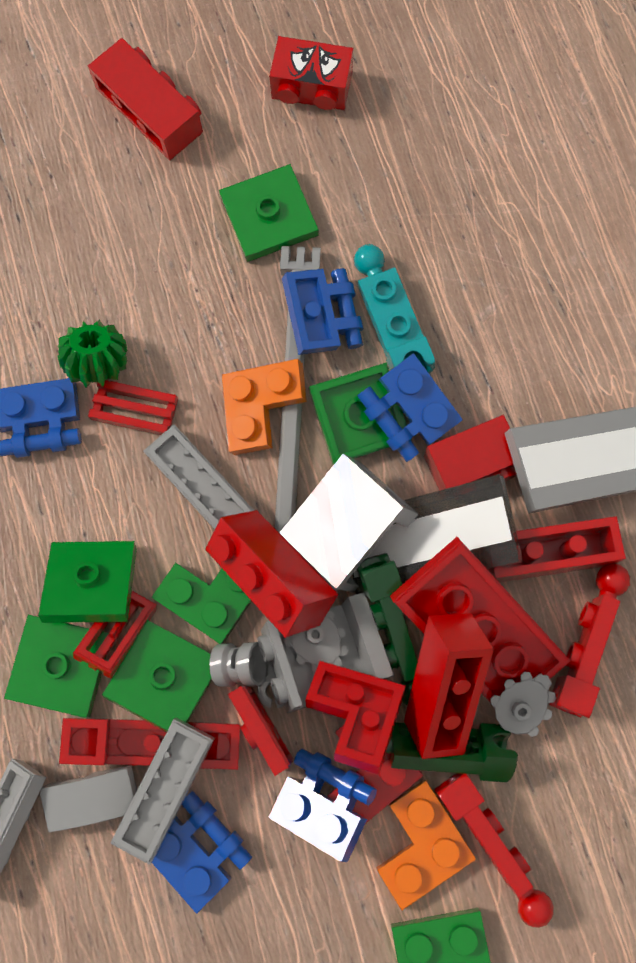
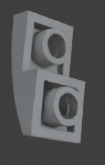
[40,766,137,832]

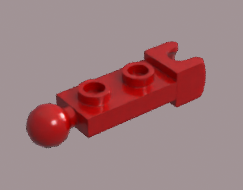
[549,564,630,718]
[434,773,554,928]

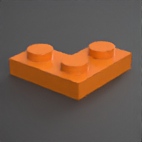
[222,359,307,455]
[376,780,476,910]

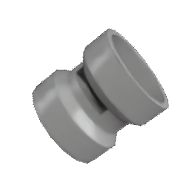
[209,642,268,687]

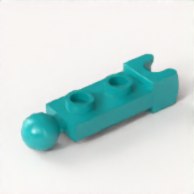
[354,244,435,373]

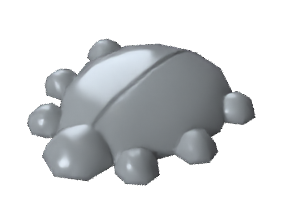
[284,610,349,674]
[491,672,556,737]

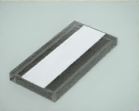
[352,475,523,598]

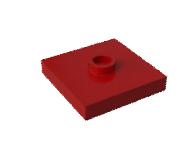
[228,686,294,776]

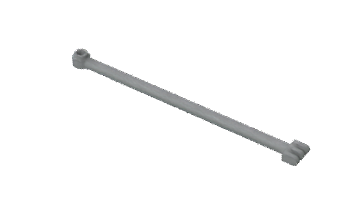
[257,246,321,708]

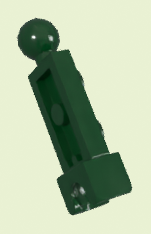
[357,553,418,705]
[386,722,518,782]

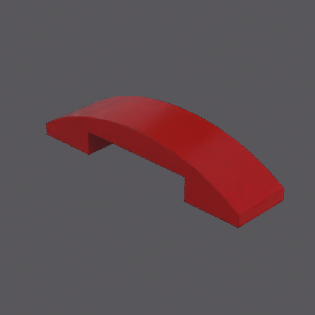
[59,718,240,770]

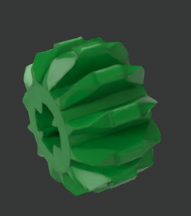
[57,319,128,388]

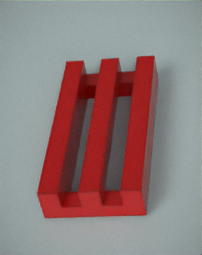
[88,380,178,435]
[73,591,157,679]

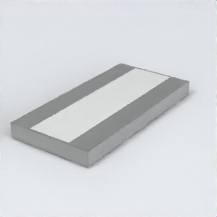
[504,407,636,514]

